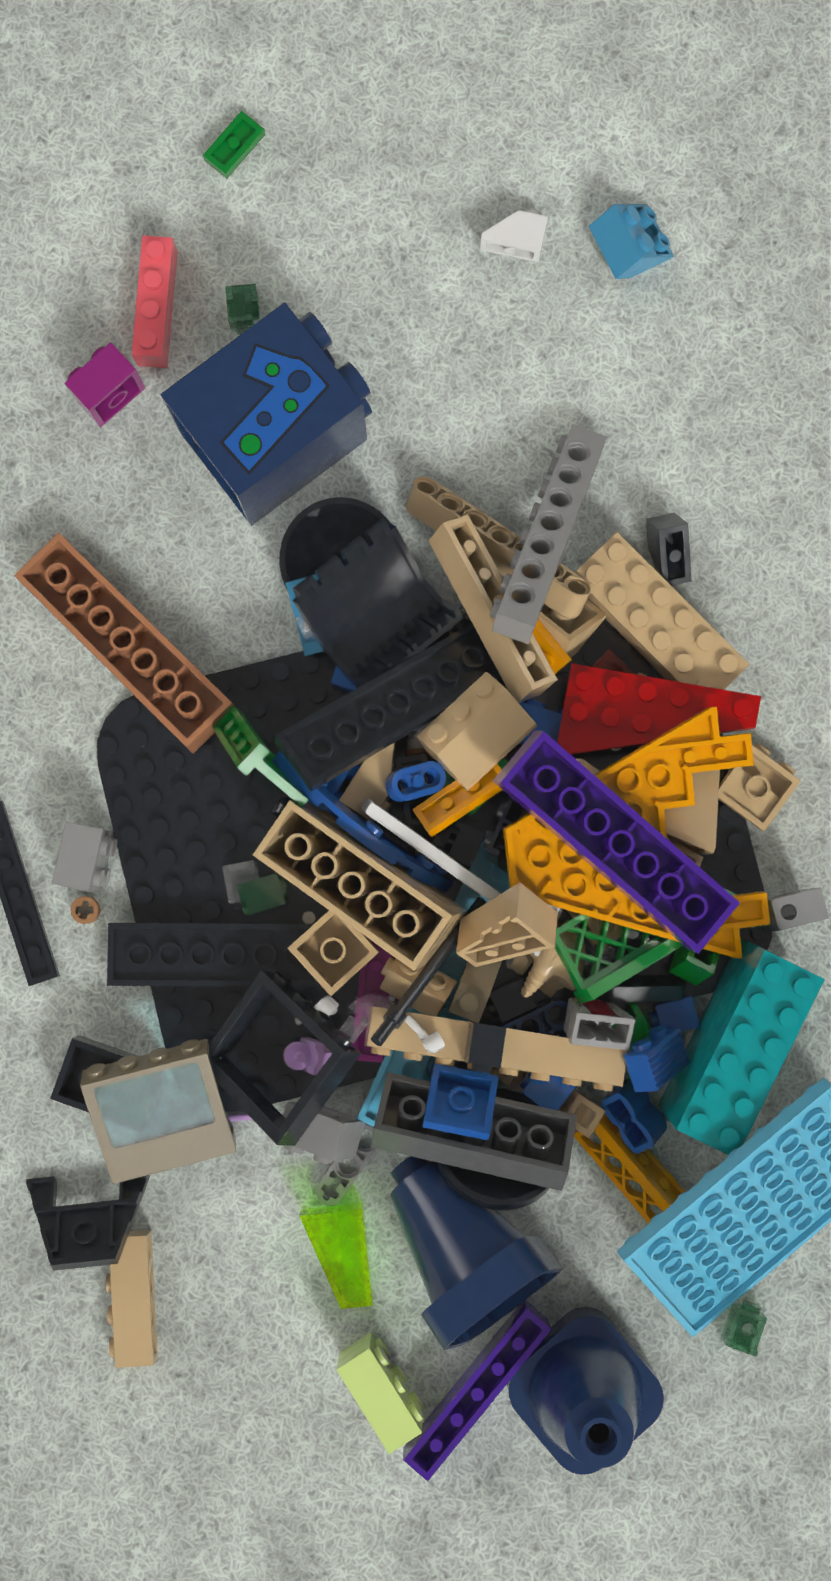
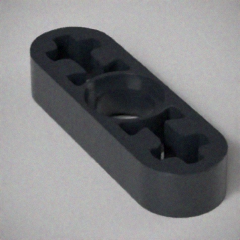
[597,976,686,1003]

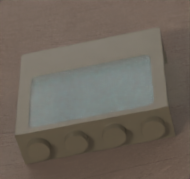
[80,1039,236,1184]

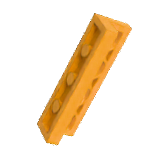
[574,1107,685,1224]

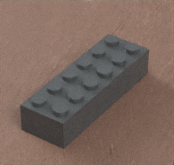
[371,1072,577,1191]

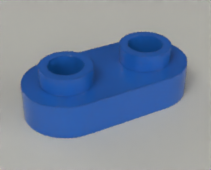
[385,761,446,802]

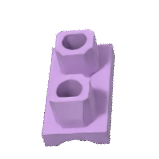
[283,1037,332,1075]

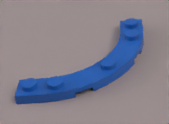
[272,751,454,892]

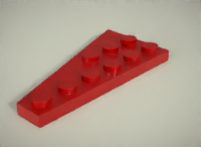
[557,664,761,755]

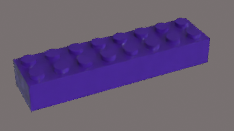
[493,731,740,954]

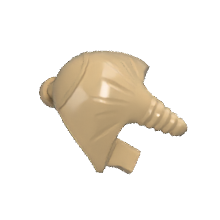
[509,920,586,998]

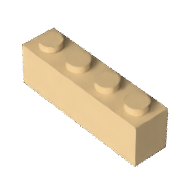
[106,1230,158,1368]

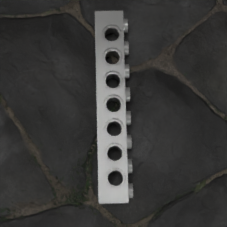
[490,424,607,644]

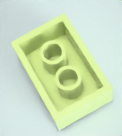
[336,1332,424,1454]

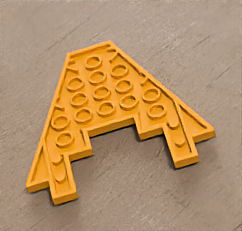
[503,707,770,959]

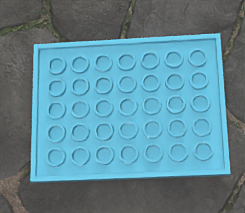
[617,1077,831,1337]

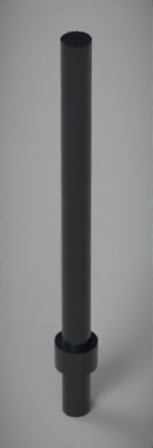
[371,897,487,1046]

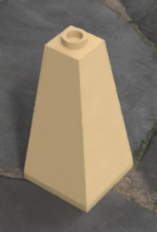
[664,770,720,855]

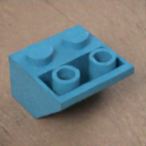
[589,204,674,279]

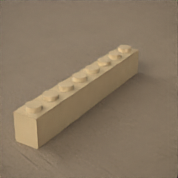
[364,1006,628,1092]

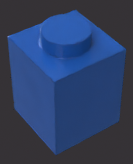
[648,995,700,1032]

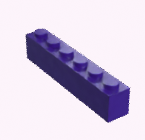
[403,1300,551,1481]

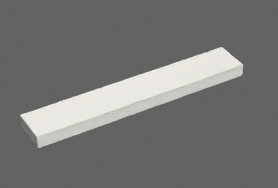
[361,798,502,901]

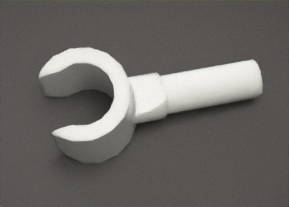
[295,996,339,1025]
[405,1015,445,1053]

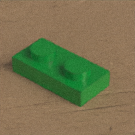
[203,110,265,179]

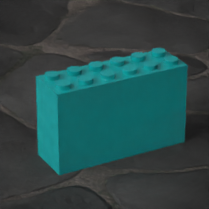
[658,938,825,1155]

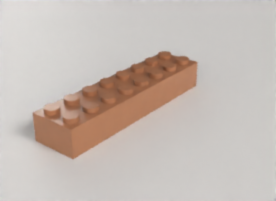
[14,533,233,754]

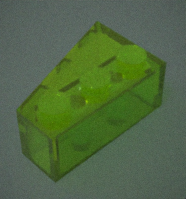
[299,1202,374,1309]

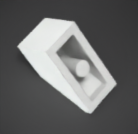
[480,210,548,262]

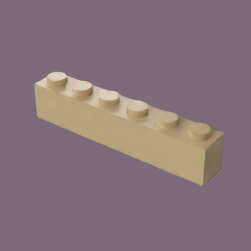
[428,515,558,703]

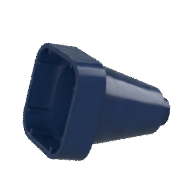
[390,1156,563,1350]
[507,1307,664,1475]

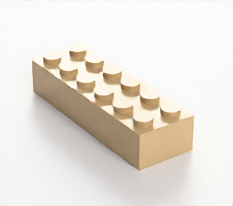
[575,532,750,690]

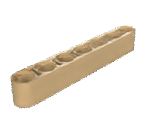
[406,476,591,618]

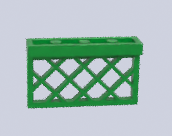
[212,705,308,807]
[554,914,683,1004]

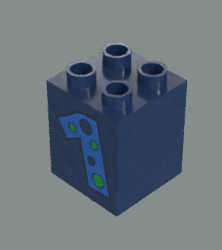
[160,302,373,526]

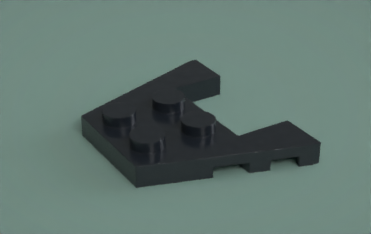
[26,1175,150,1271]

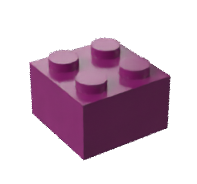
[64,342,146,428]

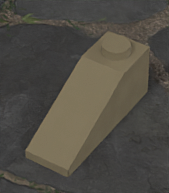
[448,961,502,1023]

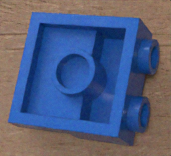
[423,1064,499,1140]

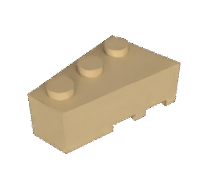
[456,882,558,967]

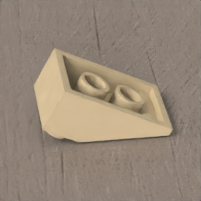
[339,742,396,822]

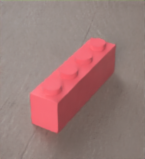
[132,235,178,368]

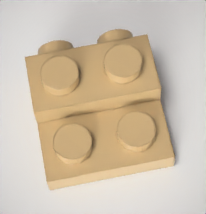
[718,743,801,831]

